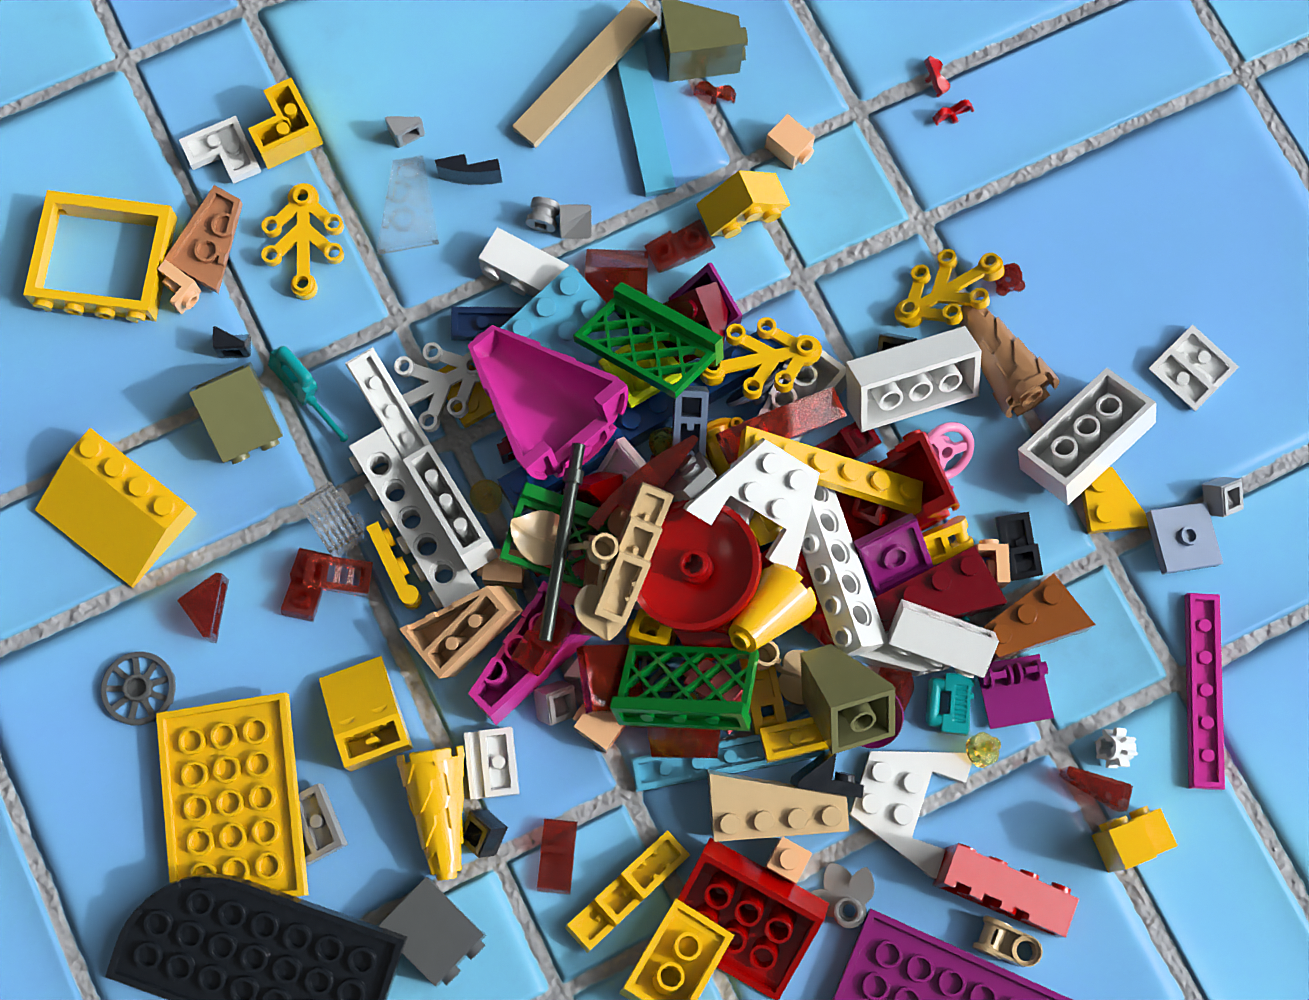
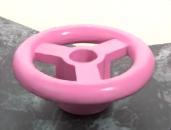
[927,422,974,479]

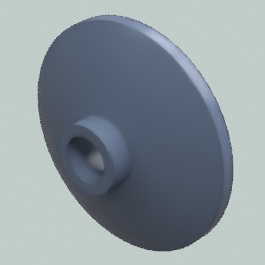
[726,366,780,407]

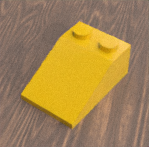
[619,899,734,1000]

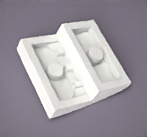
[1148,324,1239,411]

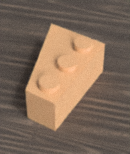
[399,586,523,678]

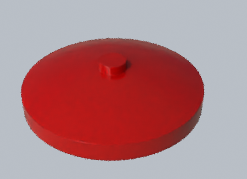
[636,498,762,633]

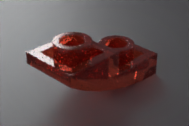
[644,219,716,273]
[281,548,331,622]

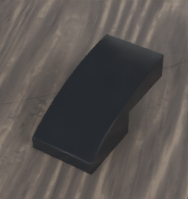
[435,154,502,185]
[995,512,1043,581]

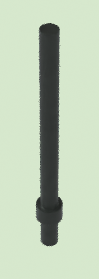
[539,443,585,642]

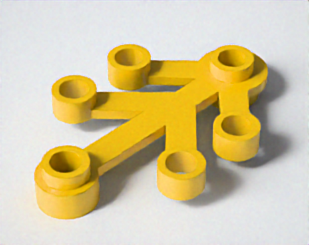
[261,183,344,300]
[894,249,1004,328]
[700,317,822,400]

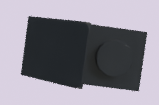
[790,749,864,798]

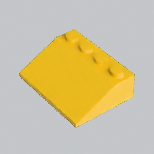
[35,428,197,588]

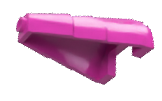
[468,325,628,480]

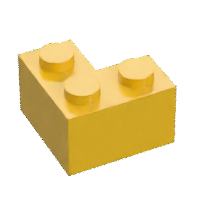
[248,78,323,169]
[696,170,790,238]
[1092,805,1178,873]

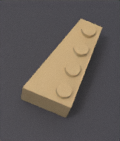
[707,769,849,842]

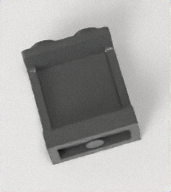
[379,877,486,986]

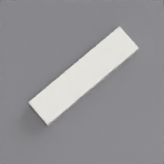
[345,347,430,459]

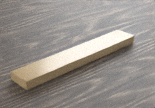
[512,0,657,148]

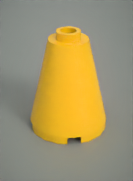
[729,563,817,652]

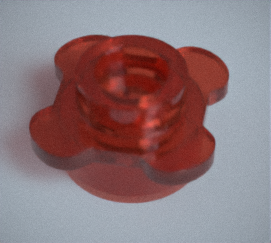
[995,263,1026,296]

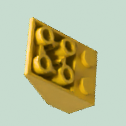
[319,656,414,772]

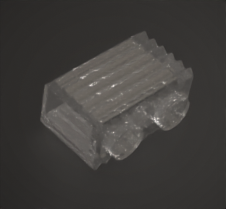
[298,482,368,560]

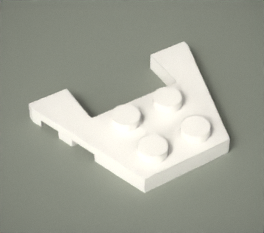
[683,438,820,570]
[849,751,975,879]

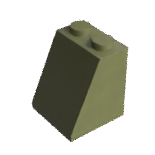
[660,0,748,82]
[189,362,283,464]
[800,644,895,755]

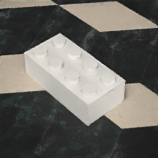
[846,326,982,432]
[1018,368,1156,506]

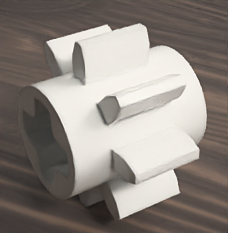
[1095,728,1138,769]

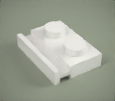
[464,727,520,800]

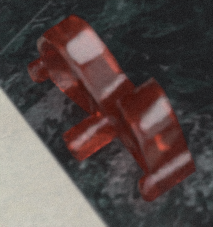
[693,80,736,104]

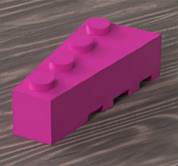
[468,581,592,725]

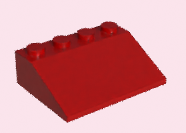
[677,837,829,1000]

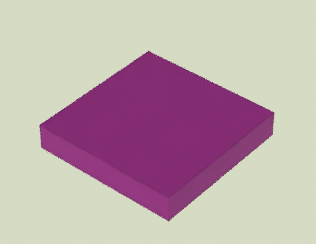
[853,513,934,596]

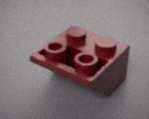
[661,282,728,364]

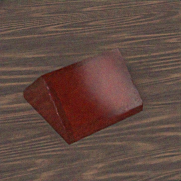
[585,249,648,303]

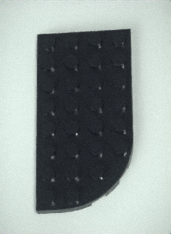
[105,874,408,1000]

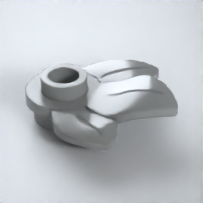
[810,862,875,928]

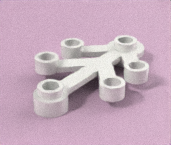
[394,342,481,432]

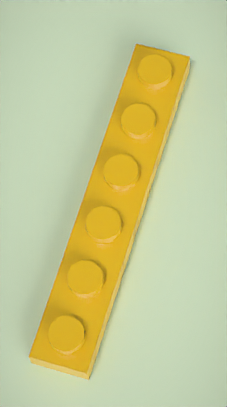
[738,426,923,515]

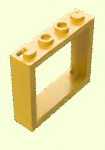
[23,190,178,323]

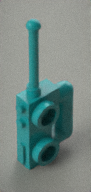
[268,346,348,442]
[925,616,975,736]

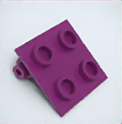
[978,654,1054,729]

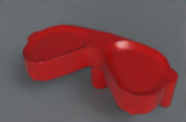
[923,56,951,98]
[932,99,974,126]

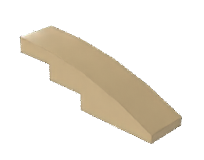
[594,482,674,626]

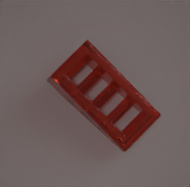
[302,553,373,597]
[1059,766,1133,813]

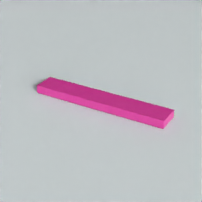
[1184,593,1225,790]

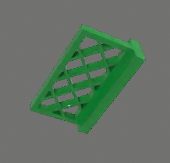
[573,282,724,399]
[498,482,616,589]
[610,645,759,731]

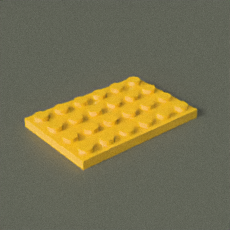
[156,692,309,897]

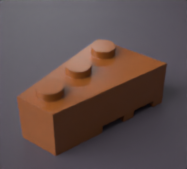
[982,573,1096,662]

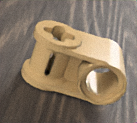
[972,915,1043,967]

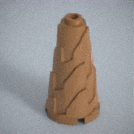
[959,305,1060,418]

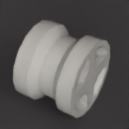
[526,197,560,233]

